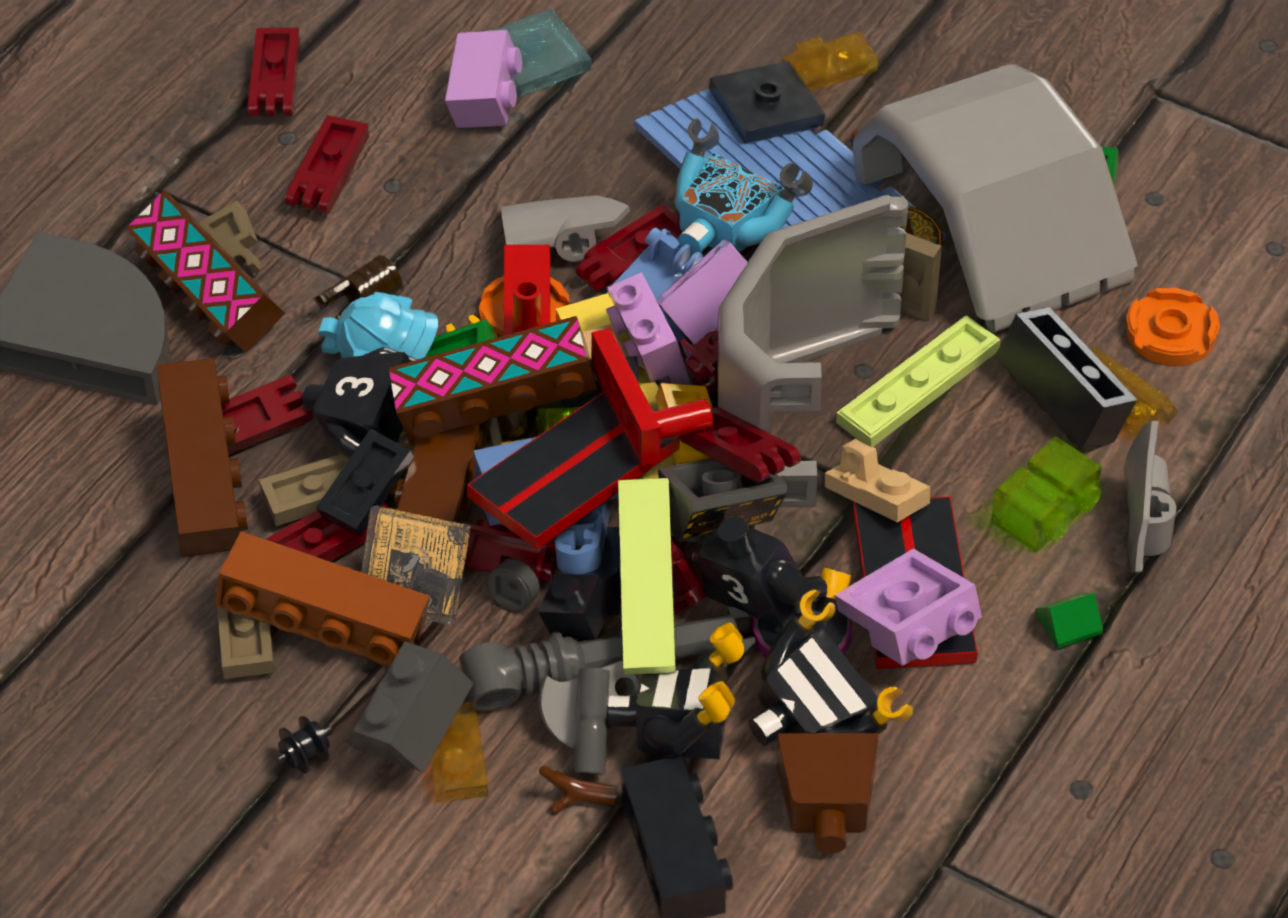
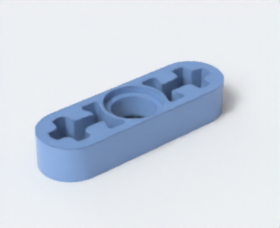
[555,500,611,574]

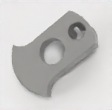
[539,660,640,748]

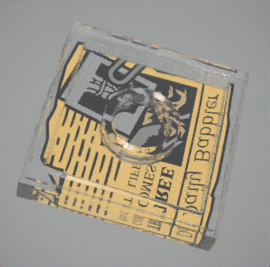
[361,505,471,625]

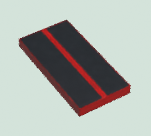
[467,392,680,550]
[853,496,978,669]

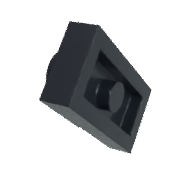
[316,429,414,537]

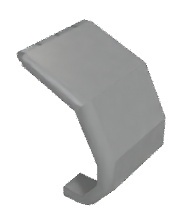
[853,64,1138,333]
[717,194,908,507]

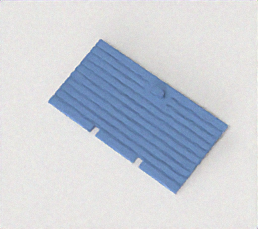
[634,89,947,241]

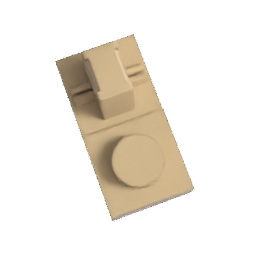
[825,439,930,522]

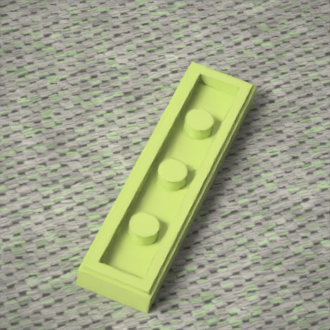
[836,315,1001,447]
[618,478,676,675]

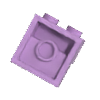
[606,272,691,385]
[835,549,982,666]

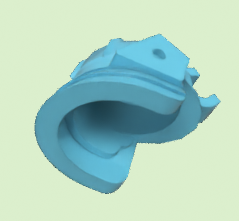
[318,292,438,359]

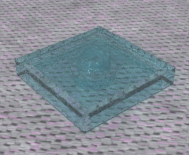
[491,8,592,98]

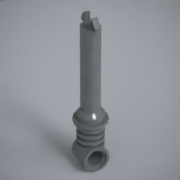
[459,607,756,711]

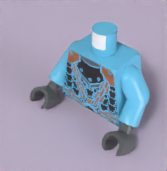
[675,118,813,255]

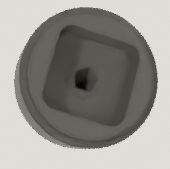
[488,559,540,611]

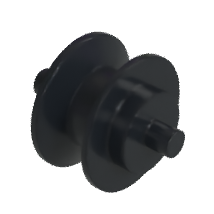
[275,716,333,774]

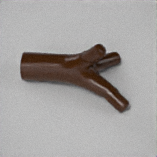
[539,765,618,814]

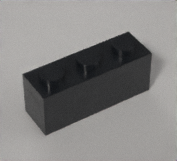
[995,307,1137,450]
[621,755,733,918]

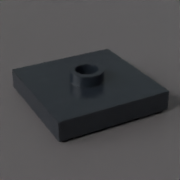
[709,61,825,143]

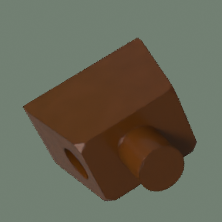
[777,733,878,854]

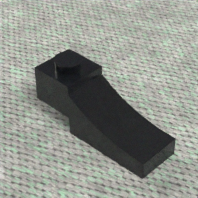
[538,527,622,640]

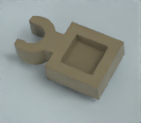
[199,201,261,273]

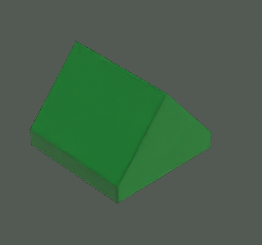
[1035,592,1103,649]

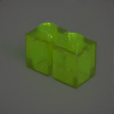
[991,436,1102,553]

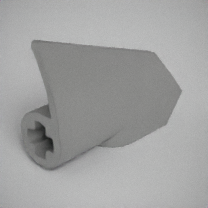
[501,195,630,261]
[1124,421,1177,573]

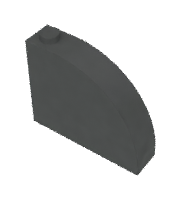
[0,232,171,405]

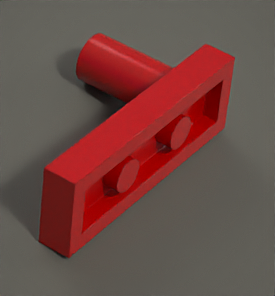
[504,245,551,336]
[591,328,713,466]

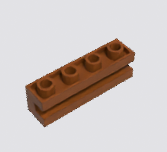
[215,531,430,665]

